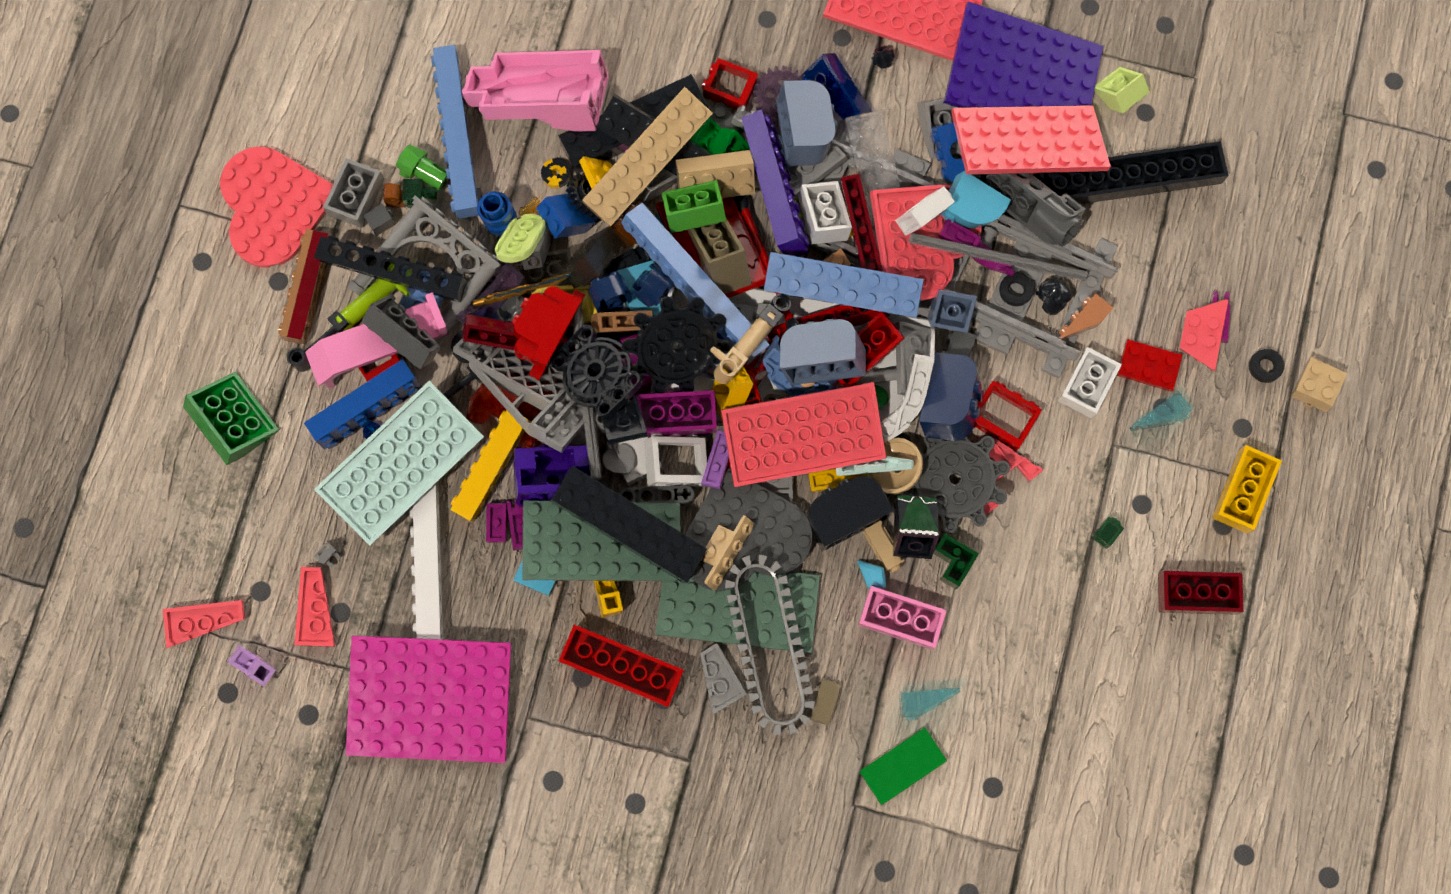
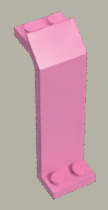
[305,293,448,389]

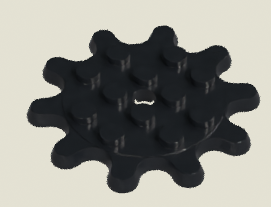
[622,296,732,394]

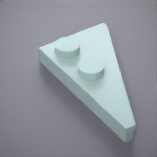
[836,456,914,476]

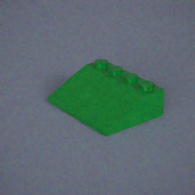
[183,372,279,465]

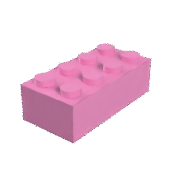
[858,586,946,650]

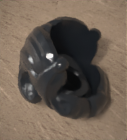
[1036,278,1072,315]

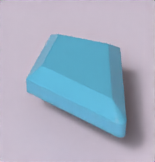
[857,560,886,588]

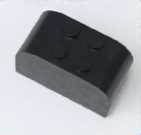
[807,476,894,552]

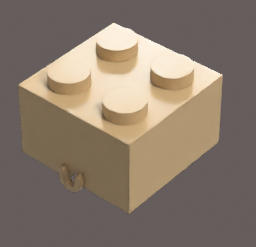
[1291,357,1347,413]

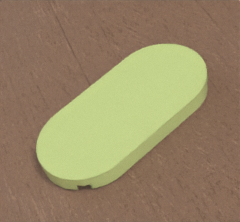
[495,214,546,263]

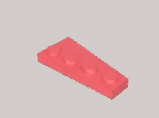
[294,567,335,647]
[163,600,245,648]

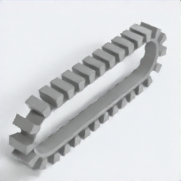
[725,555,814,735]

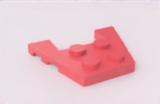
[984,437,1043,515]

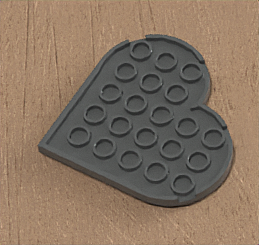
[685,468,812,591]

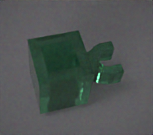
[402,179,437,208]

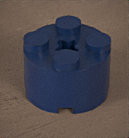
[630,263,674,307]
[588,271,632,313]

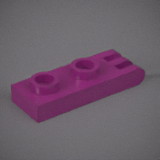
[507,500,523,551]

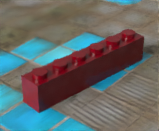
[840,173,883,272]
[462,314,576,360]

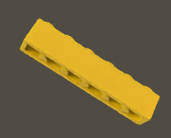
[450,410,531,522]

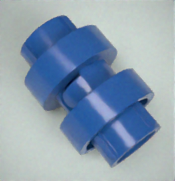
[477,191,517,235]

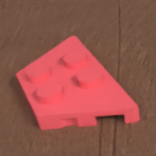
[1180,299,1229,372]

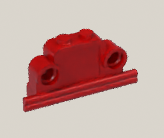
[511,286,586,380]

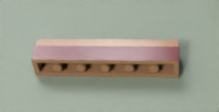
[278,229,329,345]

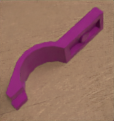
[938,219,1015,276]

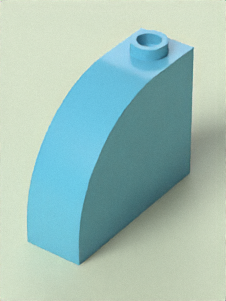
[940,171,1011,228]

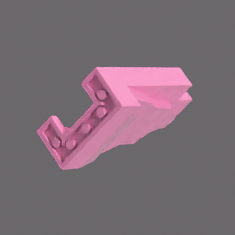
[462,50,609,131]

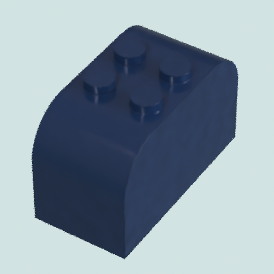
[919,352,984,441]

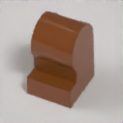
[383,183,406,208]

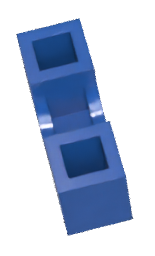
[931,121,965,182]

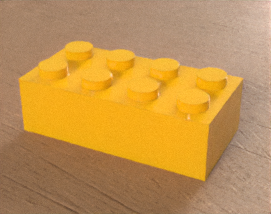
[1212,445,1282,534]

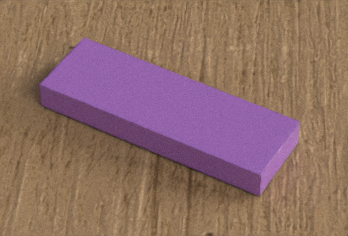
[701,430,729,490]

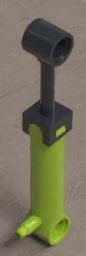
[287,264,412,372]

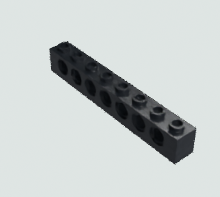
[314,235,467,303]

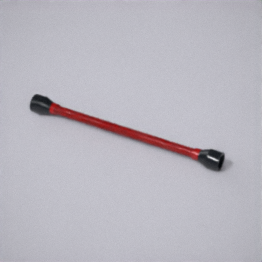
[733,195,800,331]

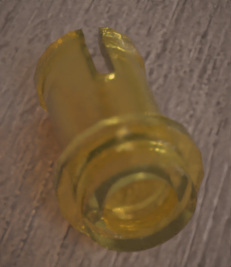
[518,196,541,216]

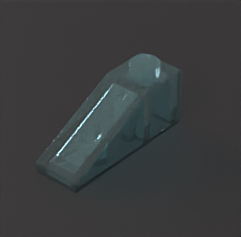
[1130,391,1193,431]
[899,688,960,721]

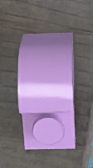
[227,645,276,686]

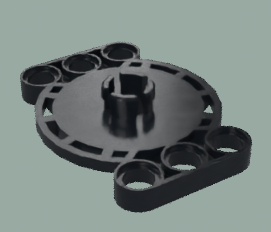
[550,325,643,419]

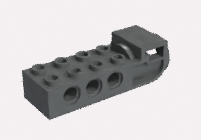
[976,173,1085,247]

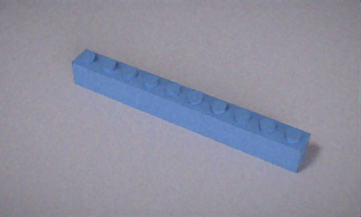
[431,45,479,219]
[621,203,770,365]

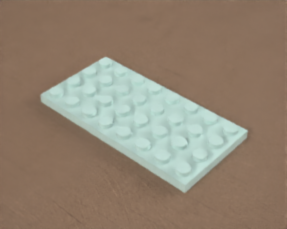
[314,381,484,545]

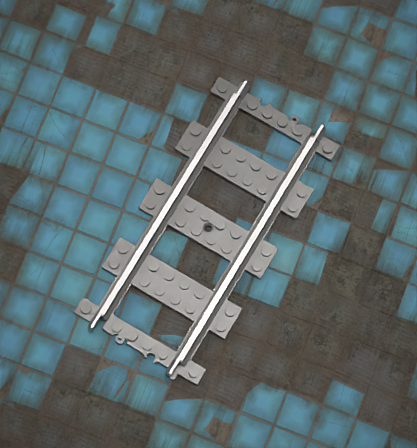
[799,127,1118,379]

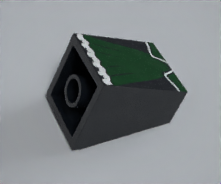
[893,495,939,559]

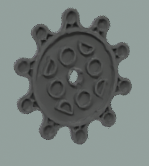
[902,436,1010,533]

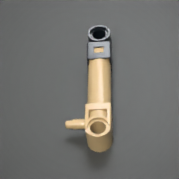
[710,294,791,384]

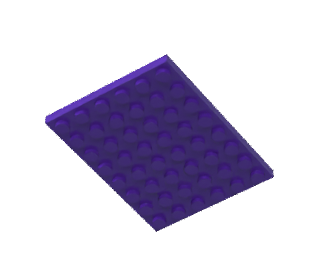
[943,2,1103,108]

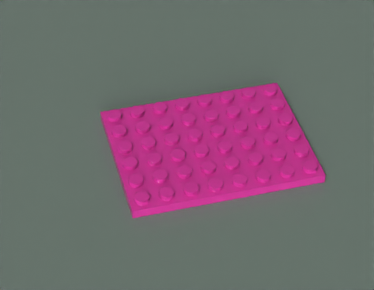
[346,635,512,763]

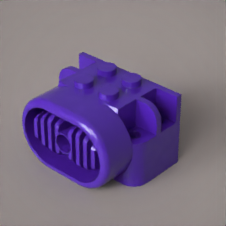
[514,445,591,506]

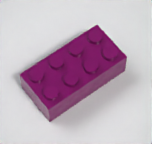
[637,390,717,437]

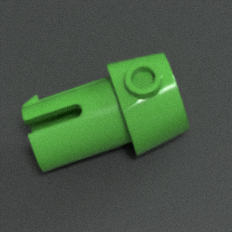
[396,144,449,191]

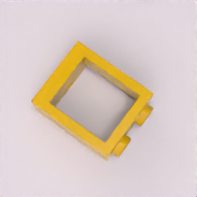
[711,366,753,420]

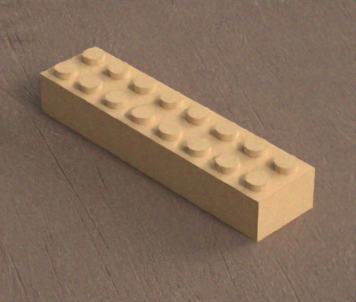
[582,87,713,227]

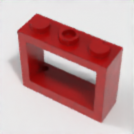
[974,381,1042,452]

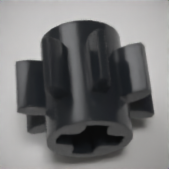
[871,46,895,69]

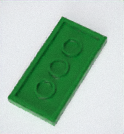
[859,727,947,806]

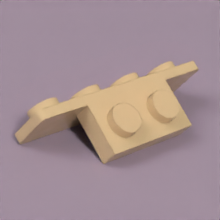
[701,515,754,590]

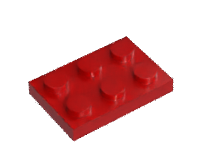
[1117,339,1182,392]

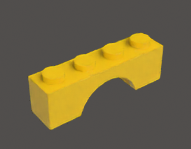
[593,581,623,618]

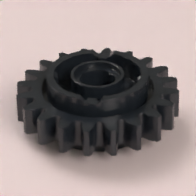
[565,173,599,220]

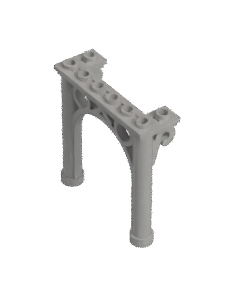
[347,196,509,344]

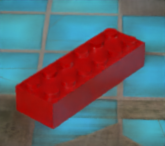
[558,624,684,708]

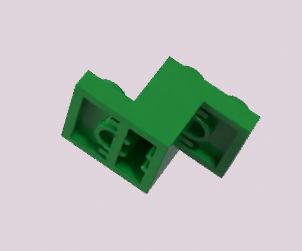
[690,117,753,159]

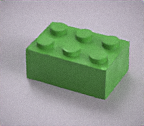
[662,180,726,233]

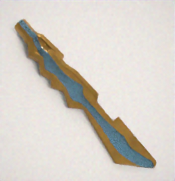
[473,272,572,307]

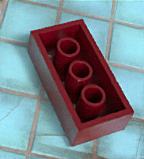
[1158,571,1244,615]

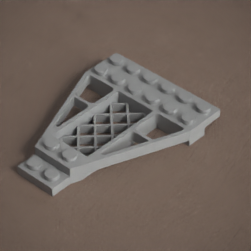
[453,338,596,453]

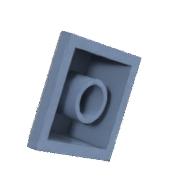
[928,289,977,333]

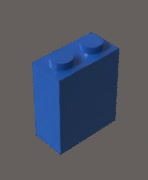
[536,193,595,239]

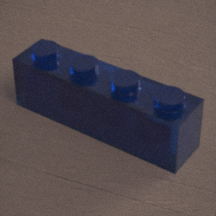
[800,53,873,125]

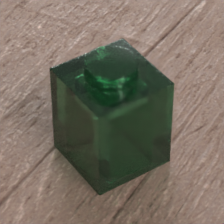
[1091,516,1124,549]

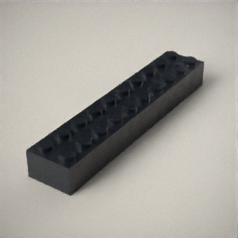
[1034,141,1229,204]

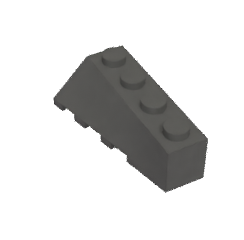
[362,294,440,369]

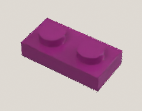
[486,503,507,543]

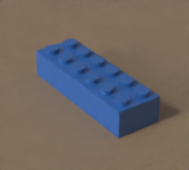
[304,359,421,450]

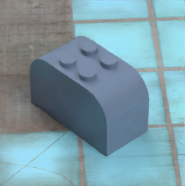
[776,81,837,166]
[780,319,866,386]

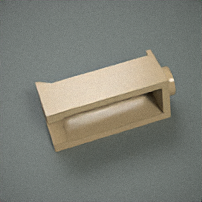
[863,521,905,573]

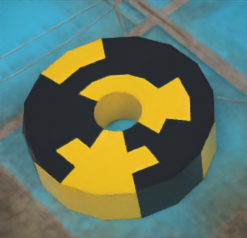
[541,158,571,188]

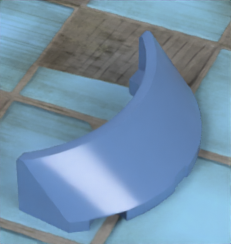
[763,335,837,396]

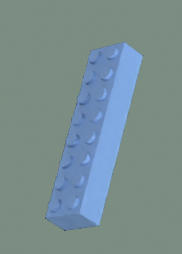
[764,252,924,318]

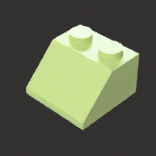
[1094,67,1149,113]

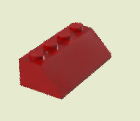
[838,312,905,387]

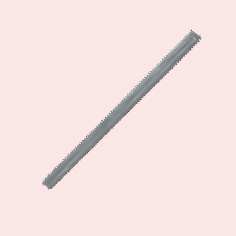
[908,233,1088,282]
[572,303,602,481]

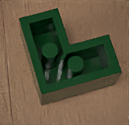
[933,533,979,590]

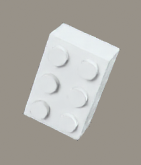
[798,181,852,244]
[1058,347,1122,419]

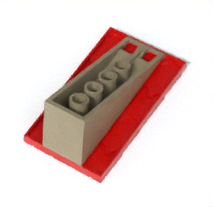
[655,197,767,298]

